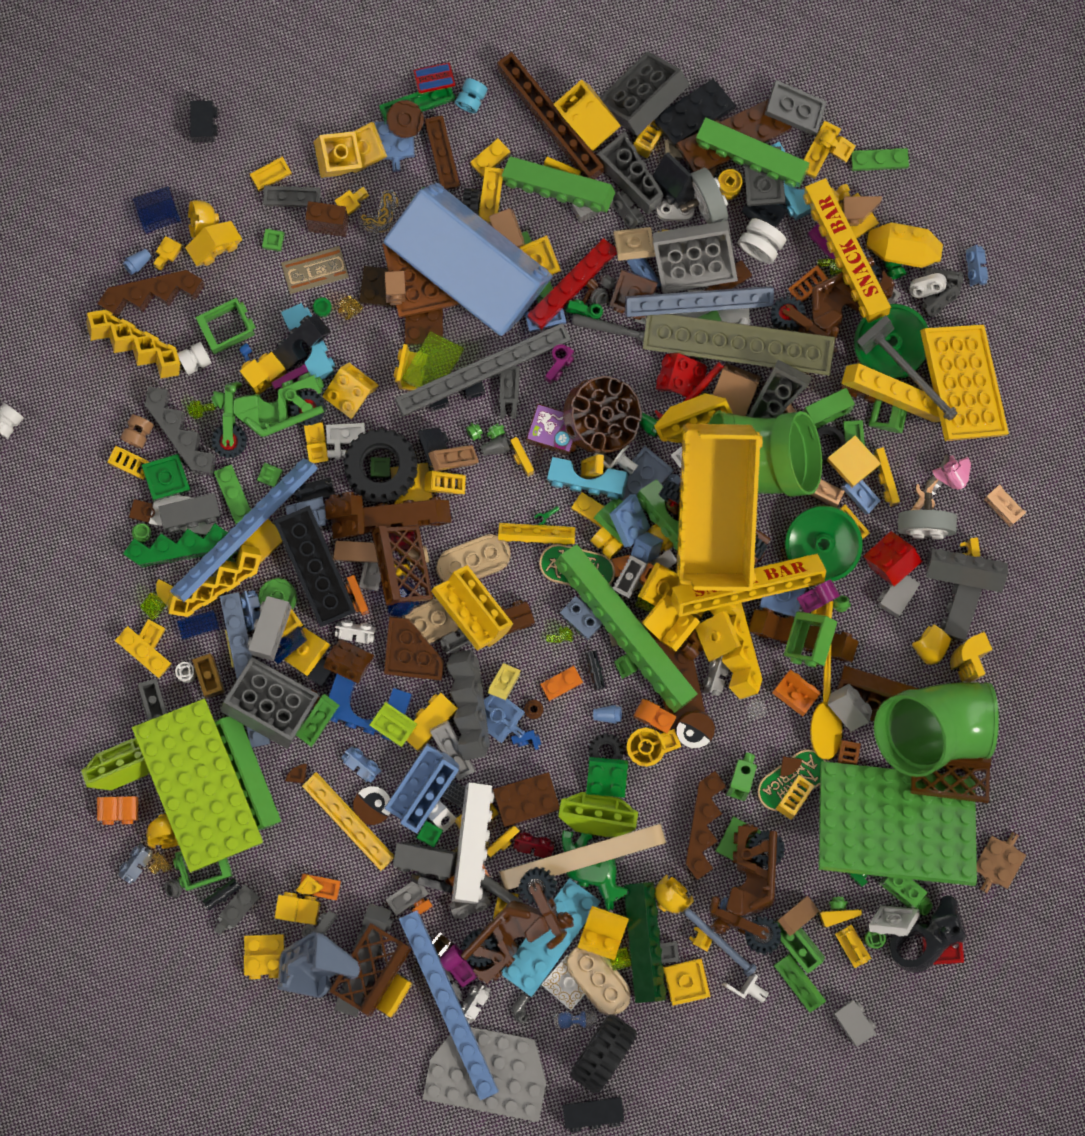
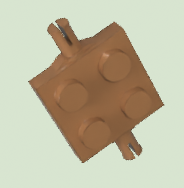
[977,832,1026,893]

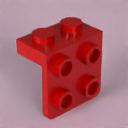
[655,353,707,398]

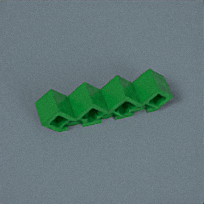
[123,523,228,568]

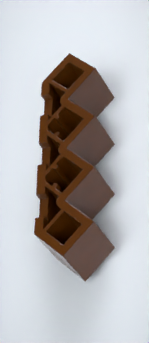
[98,270,205,318]
[356,497,452,536]
[749,608,859,663]
[685,771,727,881]

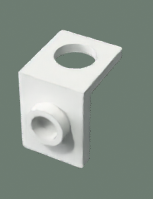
[428,800,456,833]

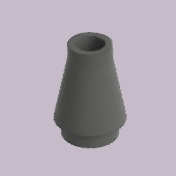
[481,435,511,456]

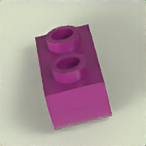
[545,344,575,384]
[797,579,840,613]
[439,943,477,988]

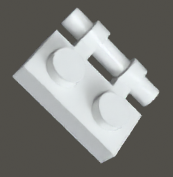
[326,423,365,459]

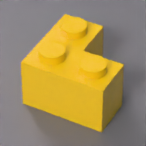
[185,221,243,266]
[240,352,287,395]
[275,892,321,925]

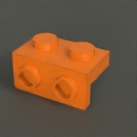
[772,670,821,716]

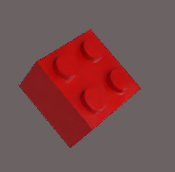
[863,531,922,587]

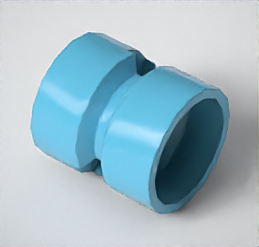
[455,78,488,114]

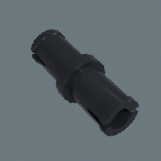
[585,650,606,690]
[202,878,241,911]

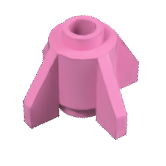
[933,455,971,490]

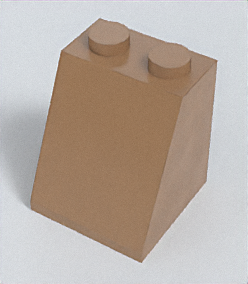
[713,363,761,416]

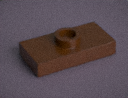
[129,499,163,527]

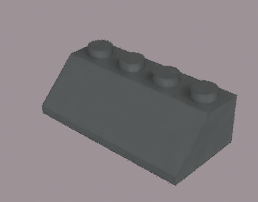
[926,548,1008,593]

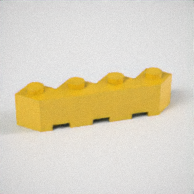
[86,310,180,379]
[167,545,261,617]
[709,602,762,699]

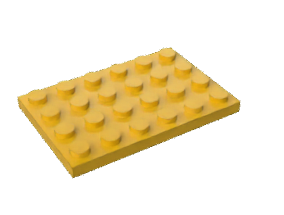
[920,325,1009,441]

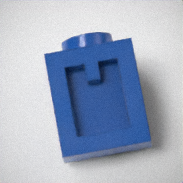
[511,730,542,751]

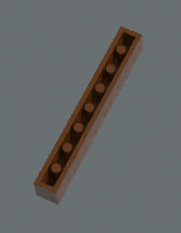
[497,52,604,180]

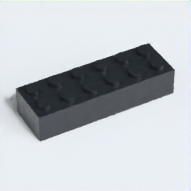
[274,505,356,627]

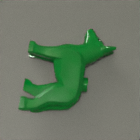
[562,830,629,911]

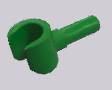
[534,506,560,525]

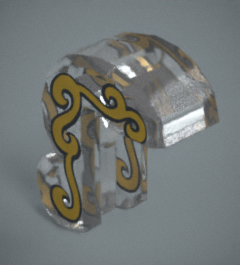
[359,190,399,233]

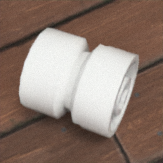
[177,341,212,375]
[0,403,24,439]

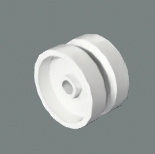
[738,218,787,264]

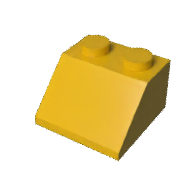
[314,131,362,178]
[377,973,413,1018]

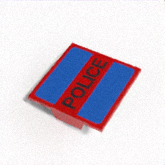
[413,62,456,93]

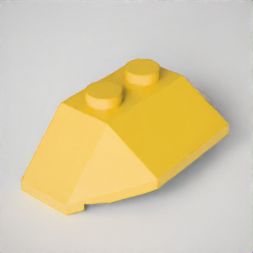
[866,222,943,268]
[654,393,733,443]

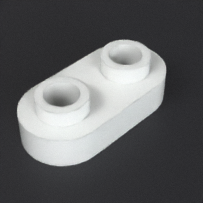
[656,201,694,221]
[909,273,947,298]

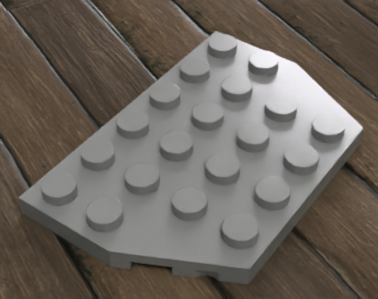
[423,1027,546,1122]

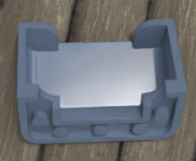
[278,932,360,998]

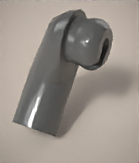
[512,993,530,1024]

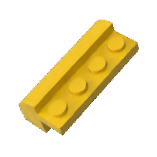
[431,565,513,651]
[950,632,992,682]

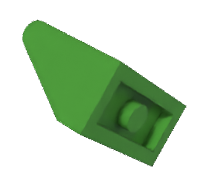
[869,400,907,433]

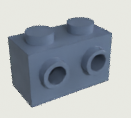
[560,596,603,641]

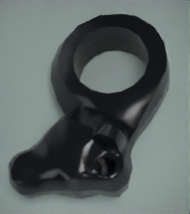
[889,895,967,973]

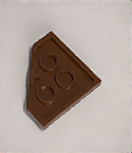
[384,616,444,680]

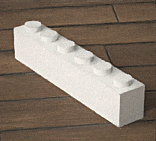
[452,782,494,904]

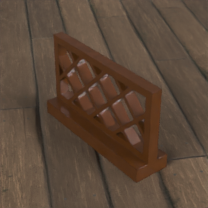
[372,526,433,606]
[910,757,992,803]
[329,923,412,1017]

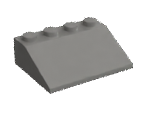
[653,220,738,293]

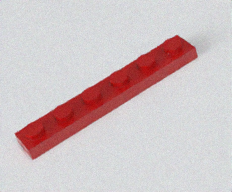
[527,238,617,330]

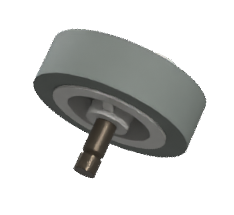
[679,167,728,224]
[898,492,957,539]

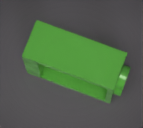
[196,298,256,355]
[803,388,855,429]
[784,611,837,667]
[173,851,233,891]
[879,877,928,908]

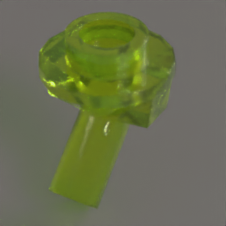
[818,258,842,275]
[188,400,216,419]
[546,626,574,643]

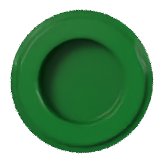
[313,297,332,317]

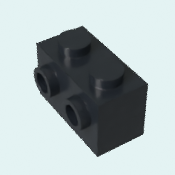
[190,100,218,143]

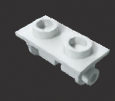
[335,620,376,644]

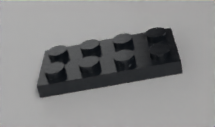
[653,78,735,148]

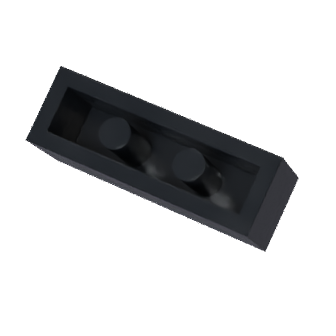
[562,1097,625,1132]

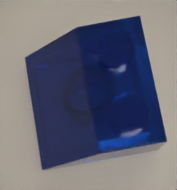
[133,186,181,233]

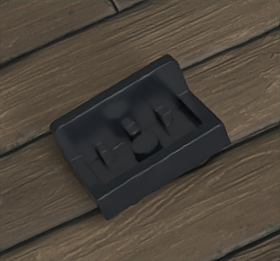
[741,204,788,228]

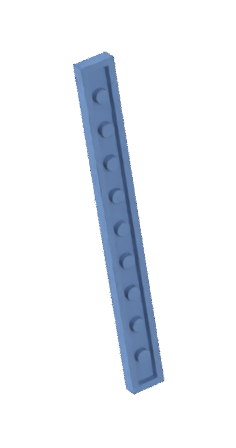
[170,458,318,602]
[399,910,499,1100]

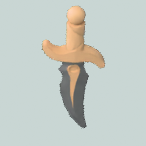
[911,455,948,510]

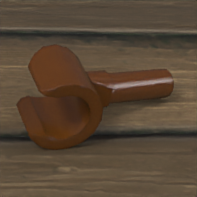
[582,279,599,305]

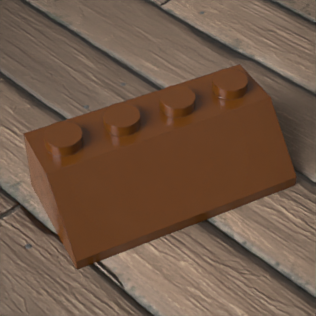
[836,665,918,721]

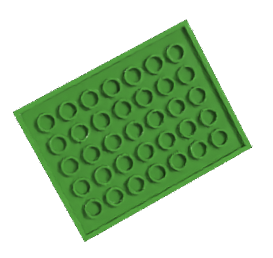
[818,761,977,886]

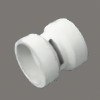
[175,662,197,683]

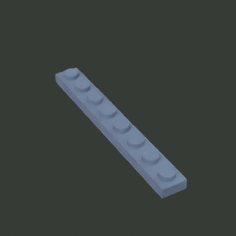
[625,286,774,317]
[220,592,271,748]

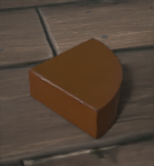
[780,757,802,776]
[285,764,307,784]

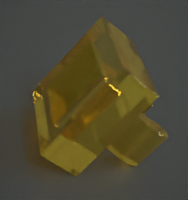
[338,295,364,320]
[148,852,172,874]

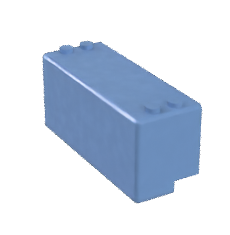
[383,183,552,336]

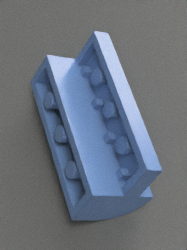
[384,744,459,833]

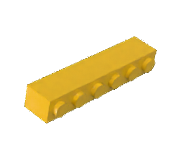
[841,363,940,422]

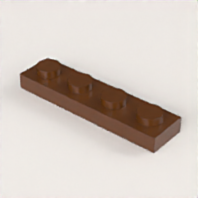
[425,115,460,190]

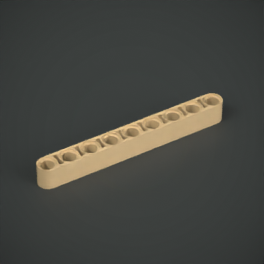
[499,824,666,890]

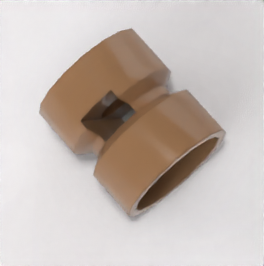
[120,414,154,449]

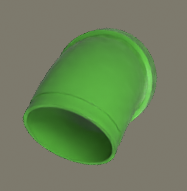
[708,410,822,497]
[874,682,999,777]

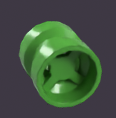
[864,931,886,949]

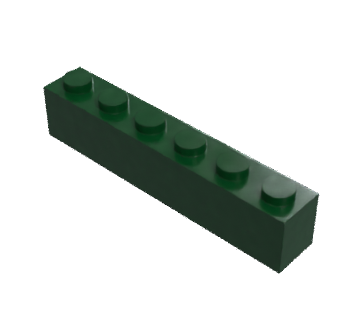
[624,882,666,1003]

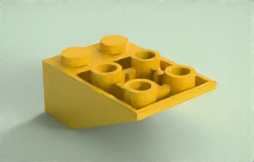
[554,79,621,151]

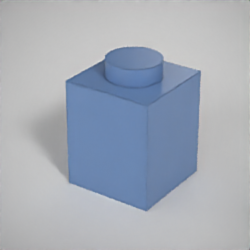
[631,532,663,563]

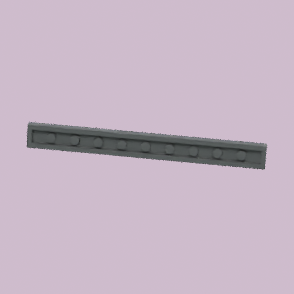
[394,323,571,417]

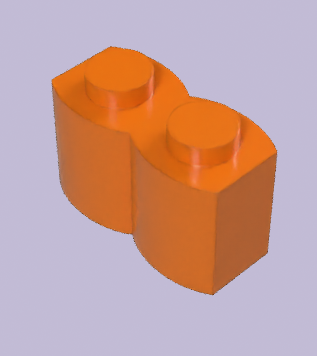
[97,796,138,825]

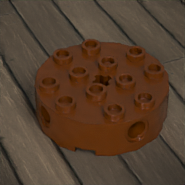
[563,376,642,454]

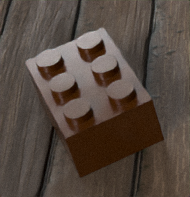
[493,772,560,828]

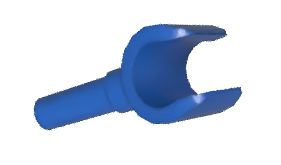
[240,343,252,362]

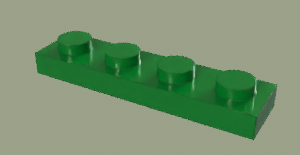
[379,87,455,124]

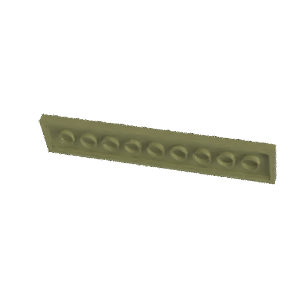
[643,314,836,376]

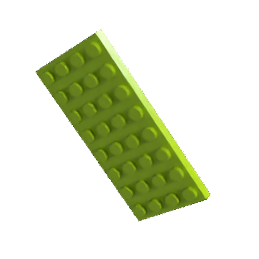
[132,699,263,873]

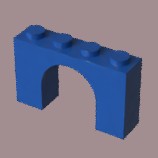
[329,674,412,741]

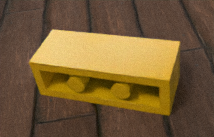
[407,693,458,752]

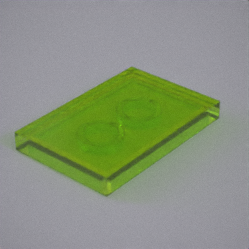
[402,331,464,388]

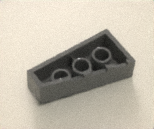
[597,131,663,215]
[747,360,812,418]

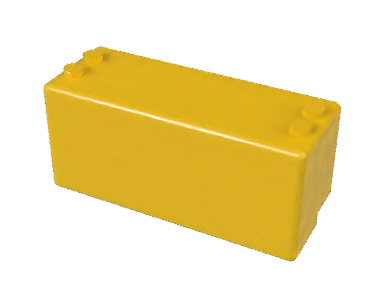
[677,424,763,591]

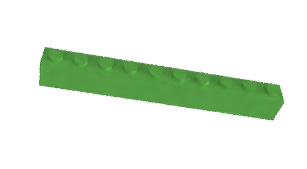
[554,544,697,713]

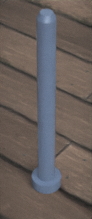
[684,908,757,977]

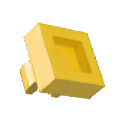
[959,538,980,557]
[689,927,713,951]

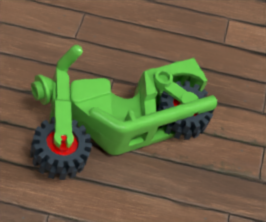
[211,372,326,458]

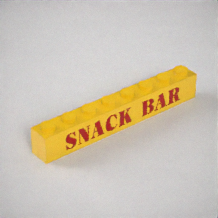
[803,178,891,323]
[671,554,826,617]

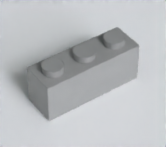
[247,596,292,661]

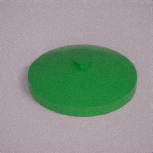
[854,304,928,379]
[785,505,863,582]

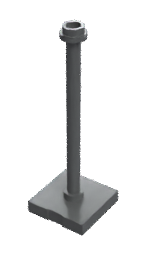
[857,315,958,421]

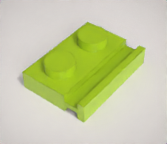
[370,702,418,748]

